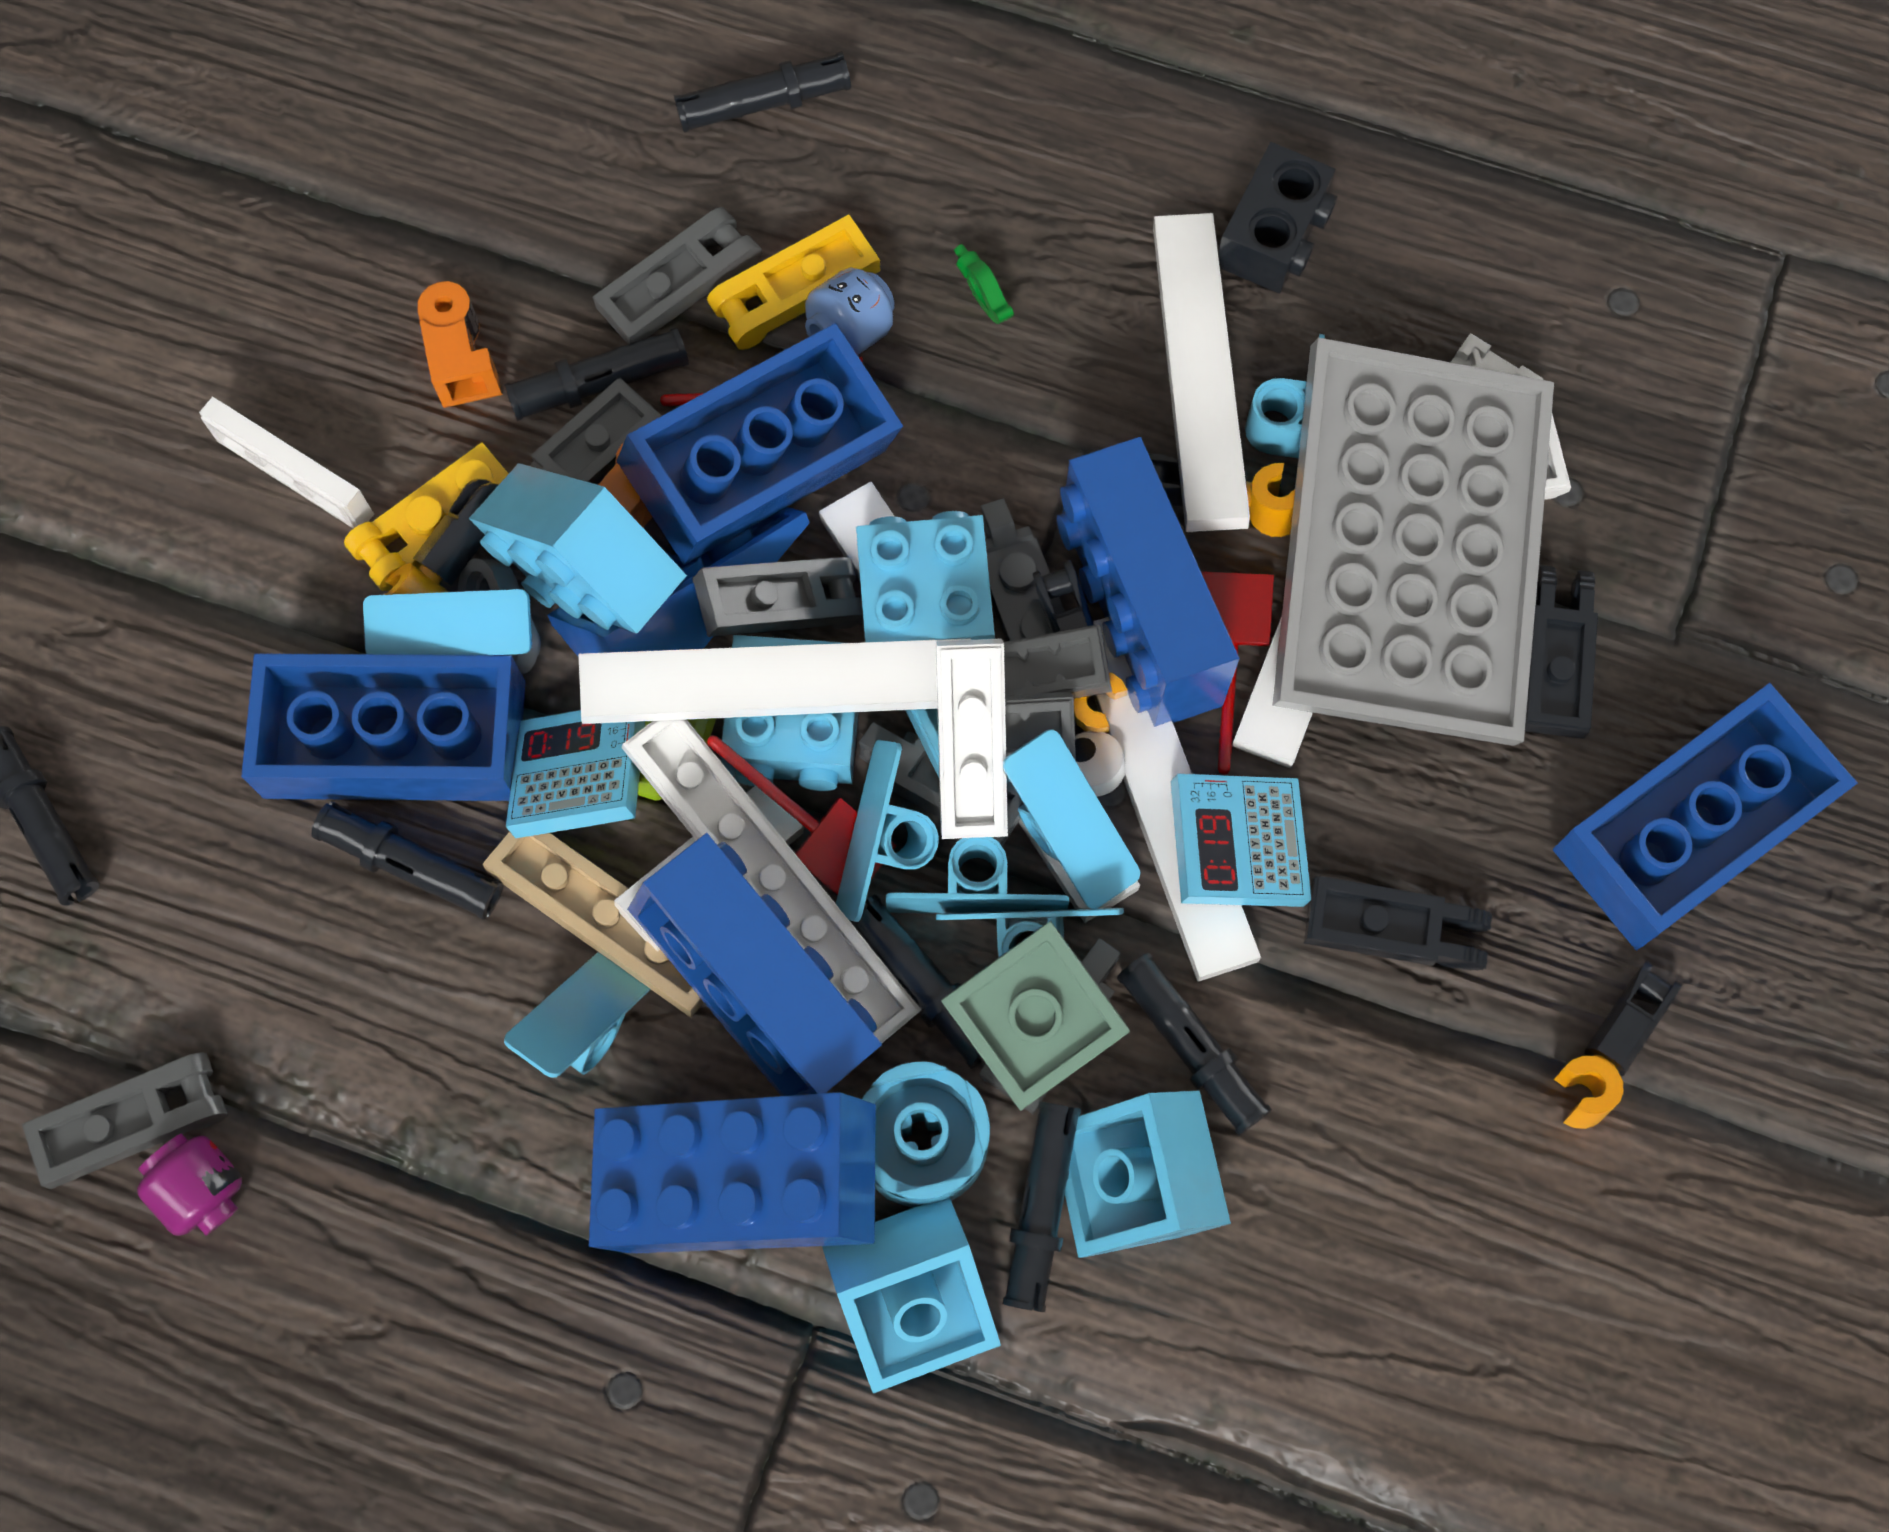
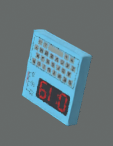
[506,710,645,839]
[1170,774,1312,907]

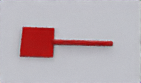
[1201,572,1274,775]
[707,735,897,896]

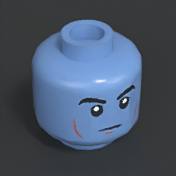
[805,267,894,355]

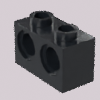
[1218,142,1338,294]

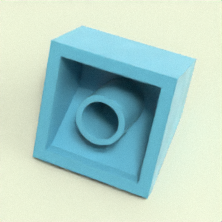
[1065,1090,1231,1258]
[822,1198,1001,1393]

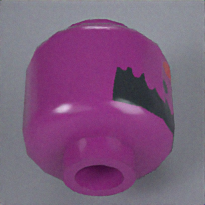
[137,1133,242,1236]

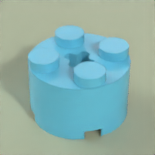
[862,1062,990,1208]

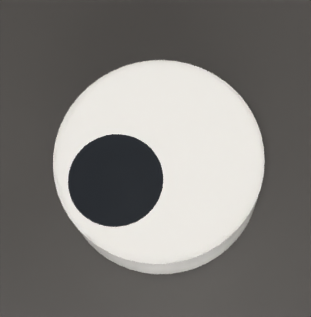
[1075,731,1125,797]

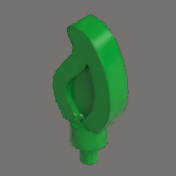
[954,244,1014,324]

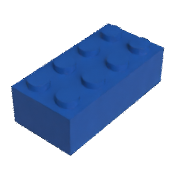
[616,323,903,565]
[1057,437,1240,727]
[241,654,525,801]
[1552,683,1858,951]
[627,833,882,1096]
[589,1092,876,1254]

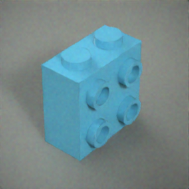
[856,511,995,643]
[720,635,859,791]

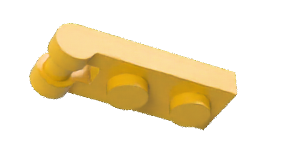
[707,214,880,350]
[344,442,509,591]

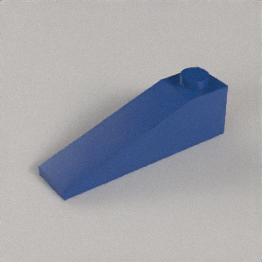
[547,507,810,658]

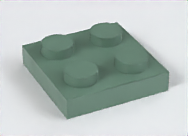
[941,920,1130,1111]

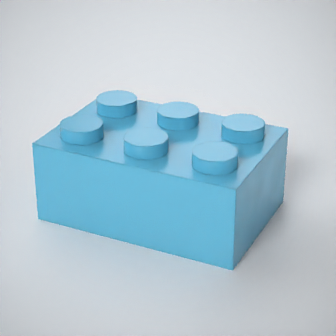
[469,463,687,634]

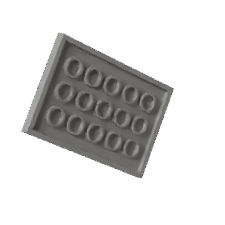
[1272,337,1554,746]

